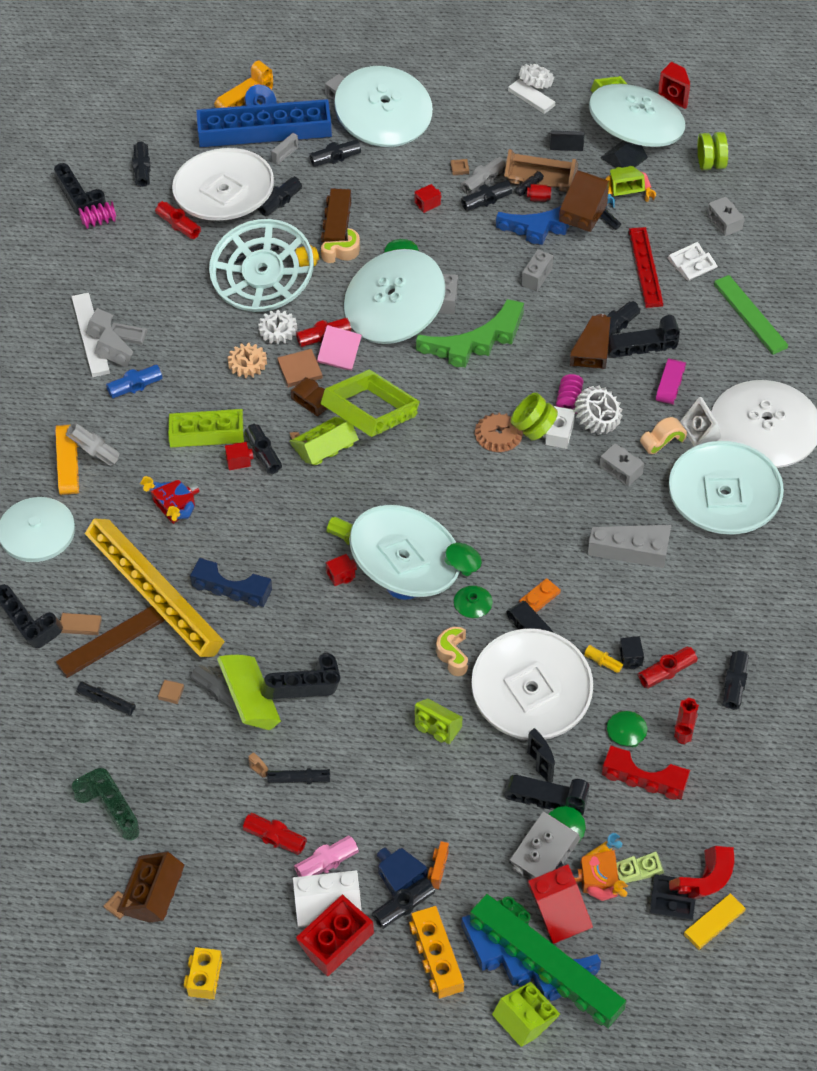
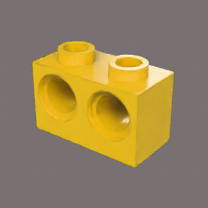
[184,947,223,999]

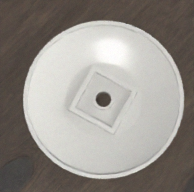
[172,148,274,221]
[711,380,817,468]
[472,629,593,740]

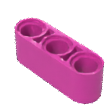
[656,358,686,405]

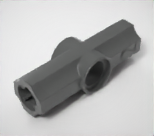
[190,665,238,712]

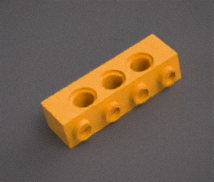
[409,906,464,999]

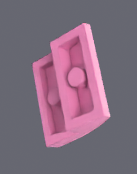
[317,325,362,371]

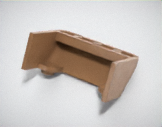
[504,149,579,192]

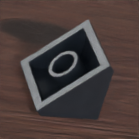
[550,130,585,151]
[601,140,648,168]

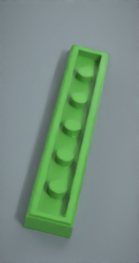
[714,275,788,355]

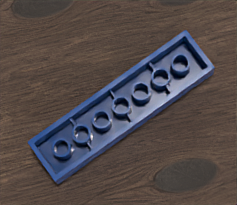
[196,99,332,147]

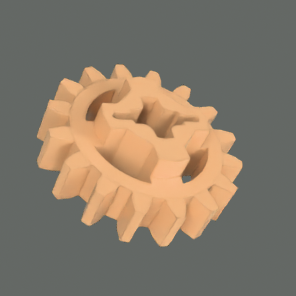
[228,343,267,378]

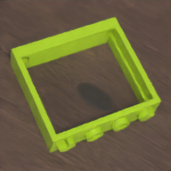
[321,369,420,437]

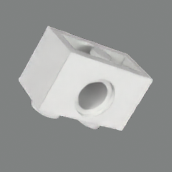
[543,406,575,449]

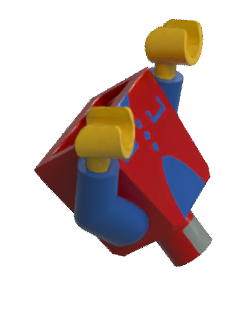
[140,476,200,524]

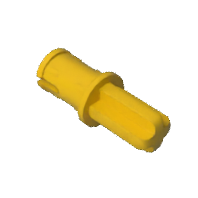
[584,645,623,673]

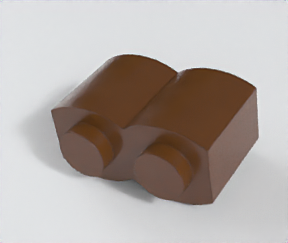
[291,377,328,417]

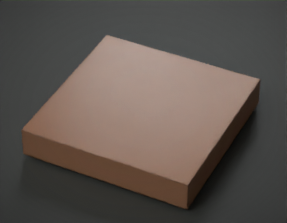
[277,349,323,388]

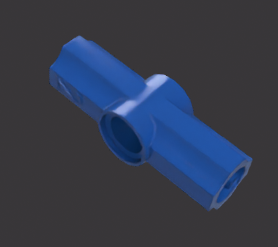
[106,365,163,399]

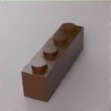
[321,188,352,243]

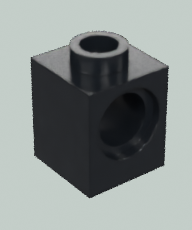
[619,636,644,669]

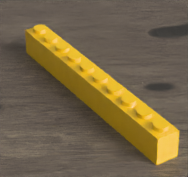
[84,518,225,657]

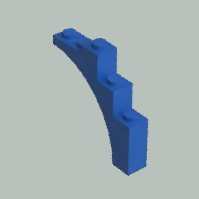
[496,206,570,245]
[461,915,601,1001]

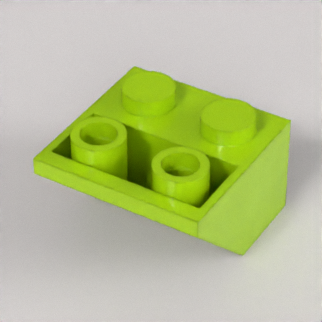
[415,698,463,744]
[492,982,560,1047]

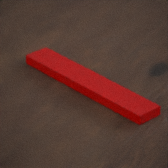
[629,227,664,308]

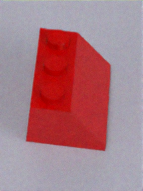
[296,894,374,977]

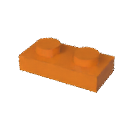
[519,578,561,612]
[428,841,449,889]

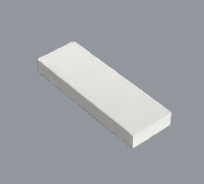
[508,79,555,114]

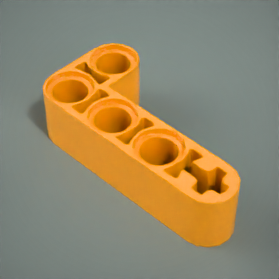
[214,60,273,108]
[56,424,79,495]

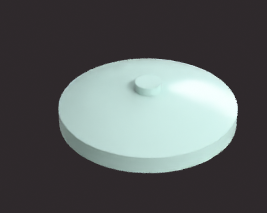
[0,497,75,562]

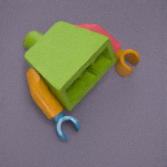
[606,166,656,208]

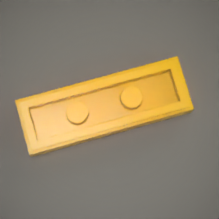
[684,893,746,950]

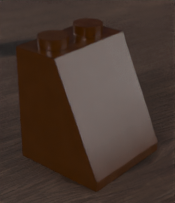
[559,170,609,232]
[570,314,611,369]

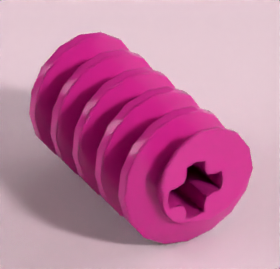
[78,201,116,229]
[556,374,584,414]

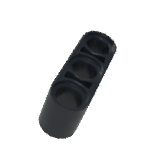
[506,601,554,633]

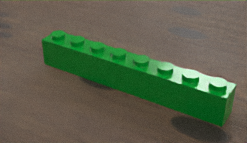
[470,894,626,1029]

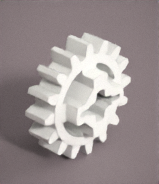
[519,64,554,89]
[258,310,297,344]

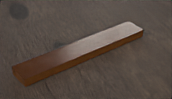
[56,606,166,678]

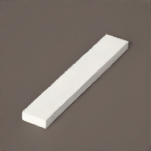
[72,293,110,377]

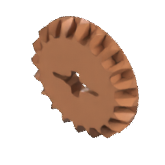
[475,412,523,452]

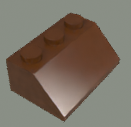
[117,851,185,923]

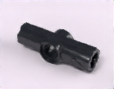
[309,139,361,167]
[132,141,151,187]
[257,176,302,216]
[461,180,512,211]
[607,301,641,336]
[244,423,282,474]
[722,650,749,710]
[372,877,435,929]

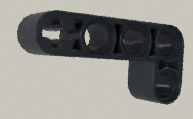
[54,163,106,216]
[608,315,680,358]
[0,584,63,648]
[261,653,340,699]
[504,775,590,816]

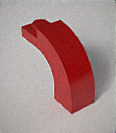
[669,846,734,899]

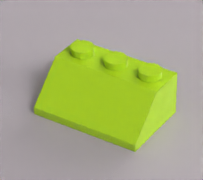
[289,416,359,465]

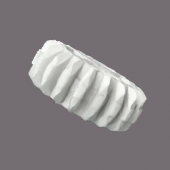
[574,386,623,435]

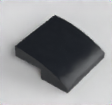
[527,728,555,783]
[650,874,696,921]

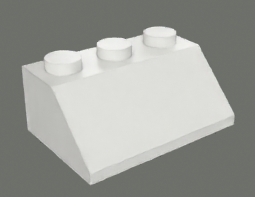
[293,870,362,927]

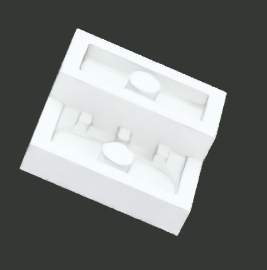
[668,242,718,281]

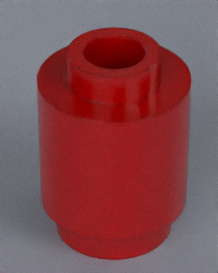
[527,184,551,202]

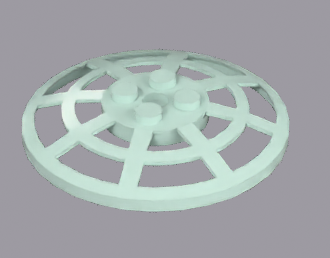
[209,219,314,312]

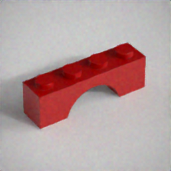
[602,745,690,800]

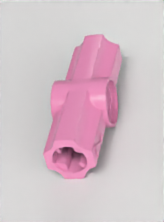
[294,836,359,877]

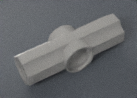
[461,157,506,195]
[66,422,120,466]

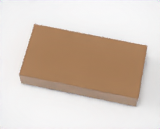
[60,613,102,635]

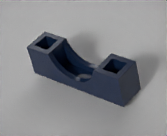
[190,558,272,607]

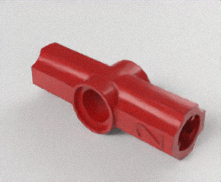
[155,201,201,239]
[296,318,351,347]
[638,646,698,689]
[674,697,699,745]
[243,812,307,855]

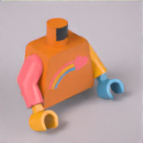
[571,833,628,901]

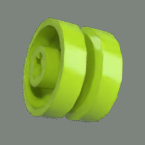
[697,132,728,170]
[511,393,558,440]

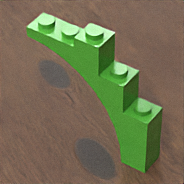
[416,299,524,368]

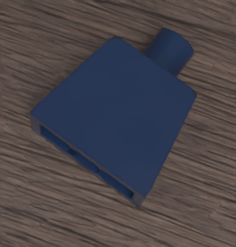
[377,847,427,897]

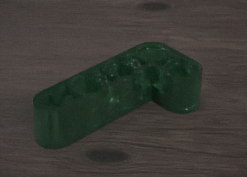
[72,768,140,841]

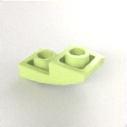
[616,852,664,883]

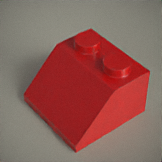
[658,62,690,109]

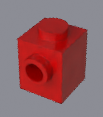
[414,184,442,213]
[225,442,254,470]
[326,553,357,586]

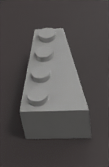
[588,525,671,568]

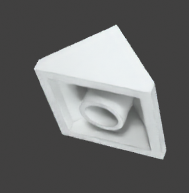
[680,397,721,447]

